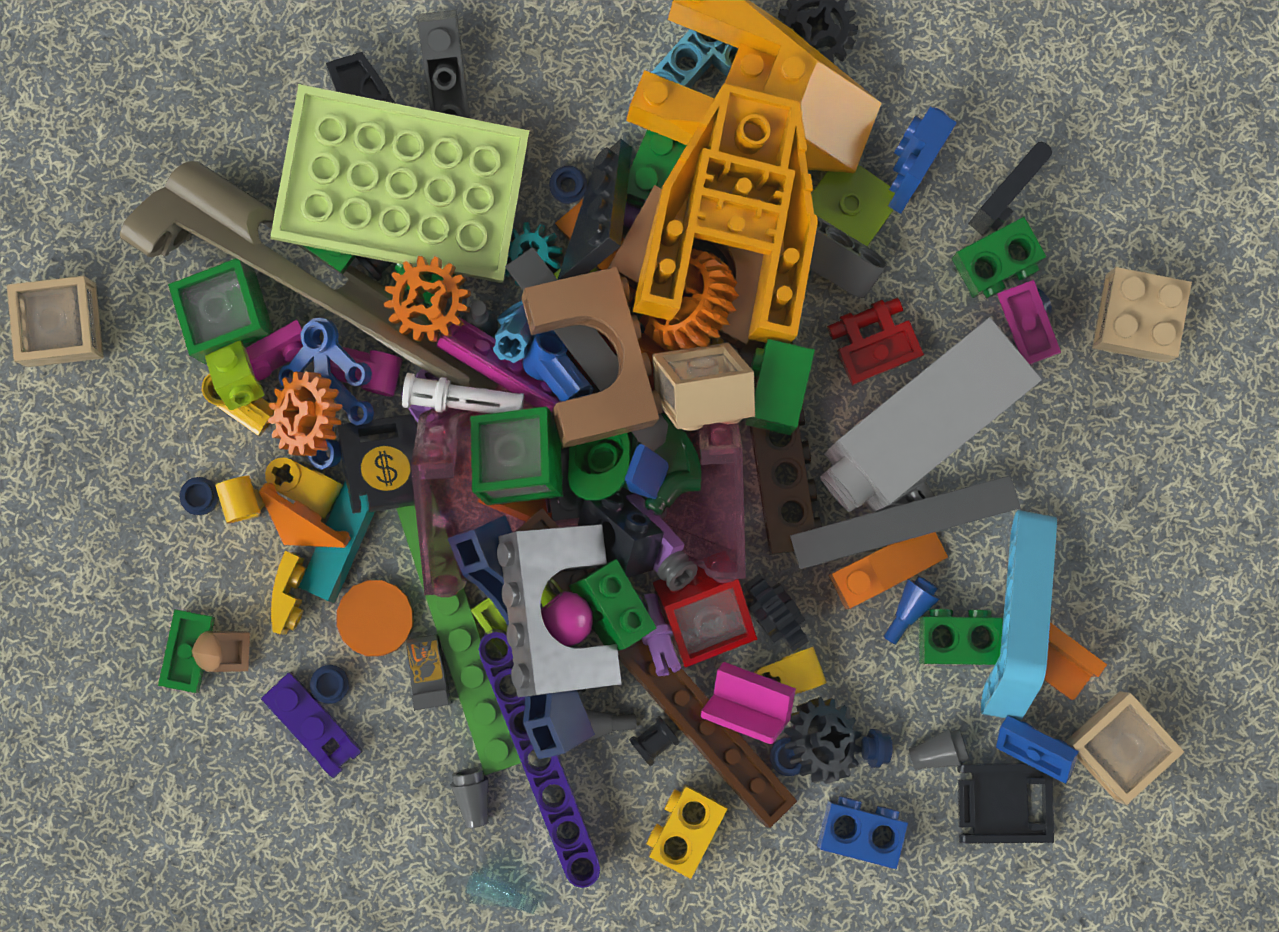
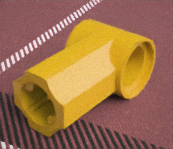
[201,373,275,436]
[215,476,265,524]

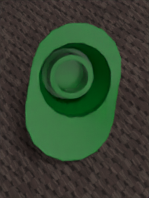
[568,433,630,500]

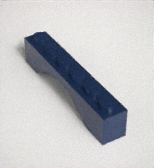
[447,515,595,759]

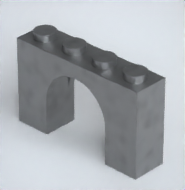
[497,525,622,697]

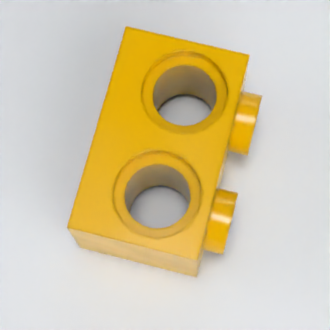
[646,784,727,879]

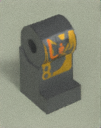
[406,634,452,711]

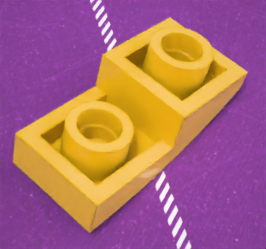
[271,551,306,635]

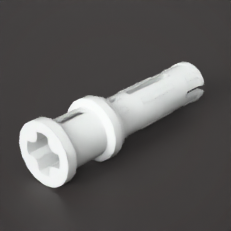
[402,373,524,414]

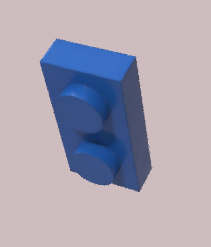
[996,715,1079,784]

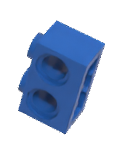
[817,796,908,869]

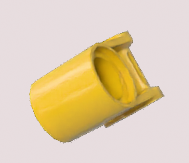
[265,457,343,519]
[753,646,827,695]

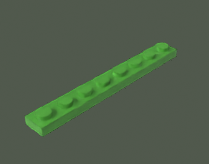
[396,474,521,775]

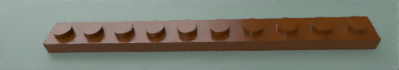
[514,508,797,828]

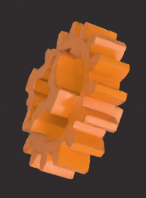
[384,256,471,342]
[268,371,342,456]

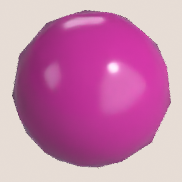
[541,591,593,647]

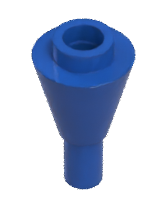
[883,576,940,645]

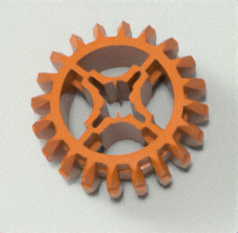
[639,248,739,351]

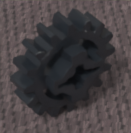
[778,0,858,64]
[744,573,809,652]
[784,697,862,784]

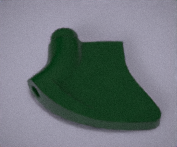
[644,411,701,516]

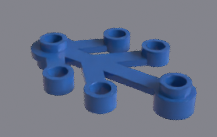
[278,317,374,469]

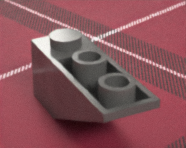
[417,9,470,118]

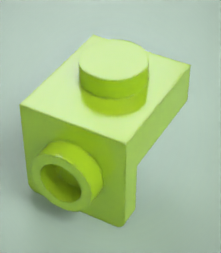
[205,340,265,410]

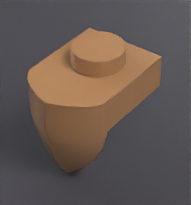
[192,631,250,672]

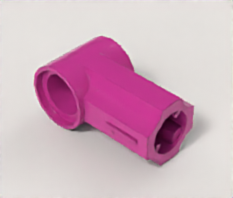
[330,347,403,397]

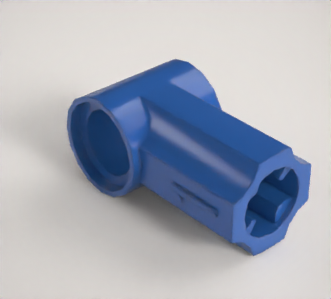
[523,330,594,402]

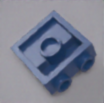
[888,106,957,214]

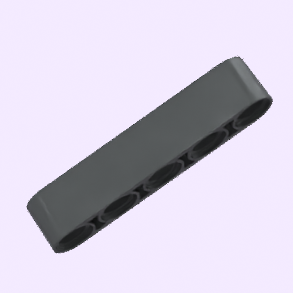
[810,216,887,298]

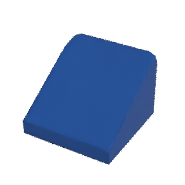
[625,444,669,499]

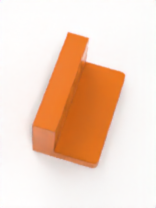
[1044,622,1107,700]

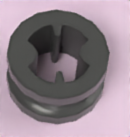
[657,551,698,591]

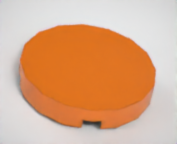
[337,580,414,656]

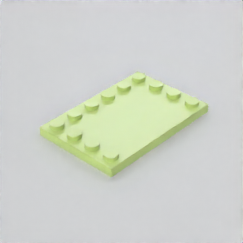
[270,84,530,283]

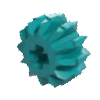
[505,222,563,286]

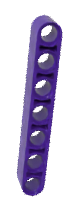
[478,629,600,888]

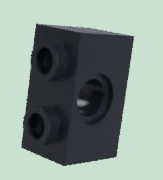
[577,491,664,578]

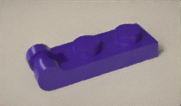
[260,672,363,778]

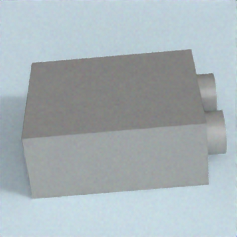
[820,317,1042,513]

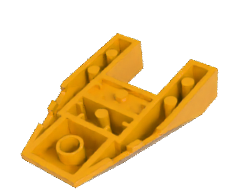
[626,0,882,173]
[633,83,818,344]

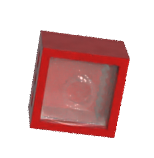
[653,555,758,668]

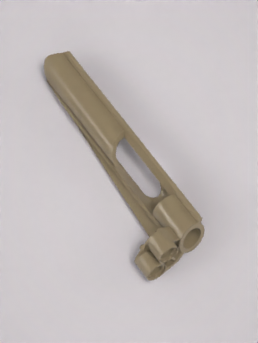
[120,161,498,390]

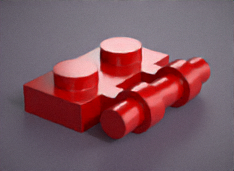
[827,297,924,386]

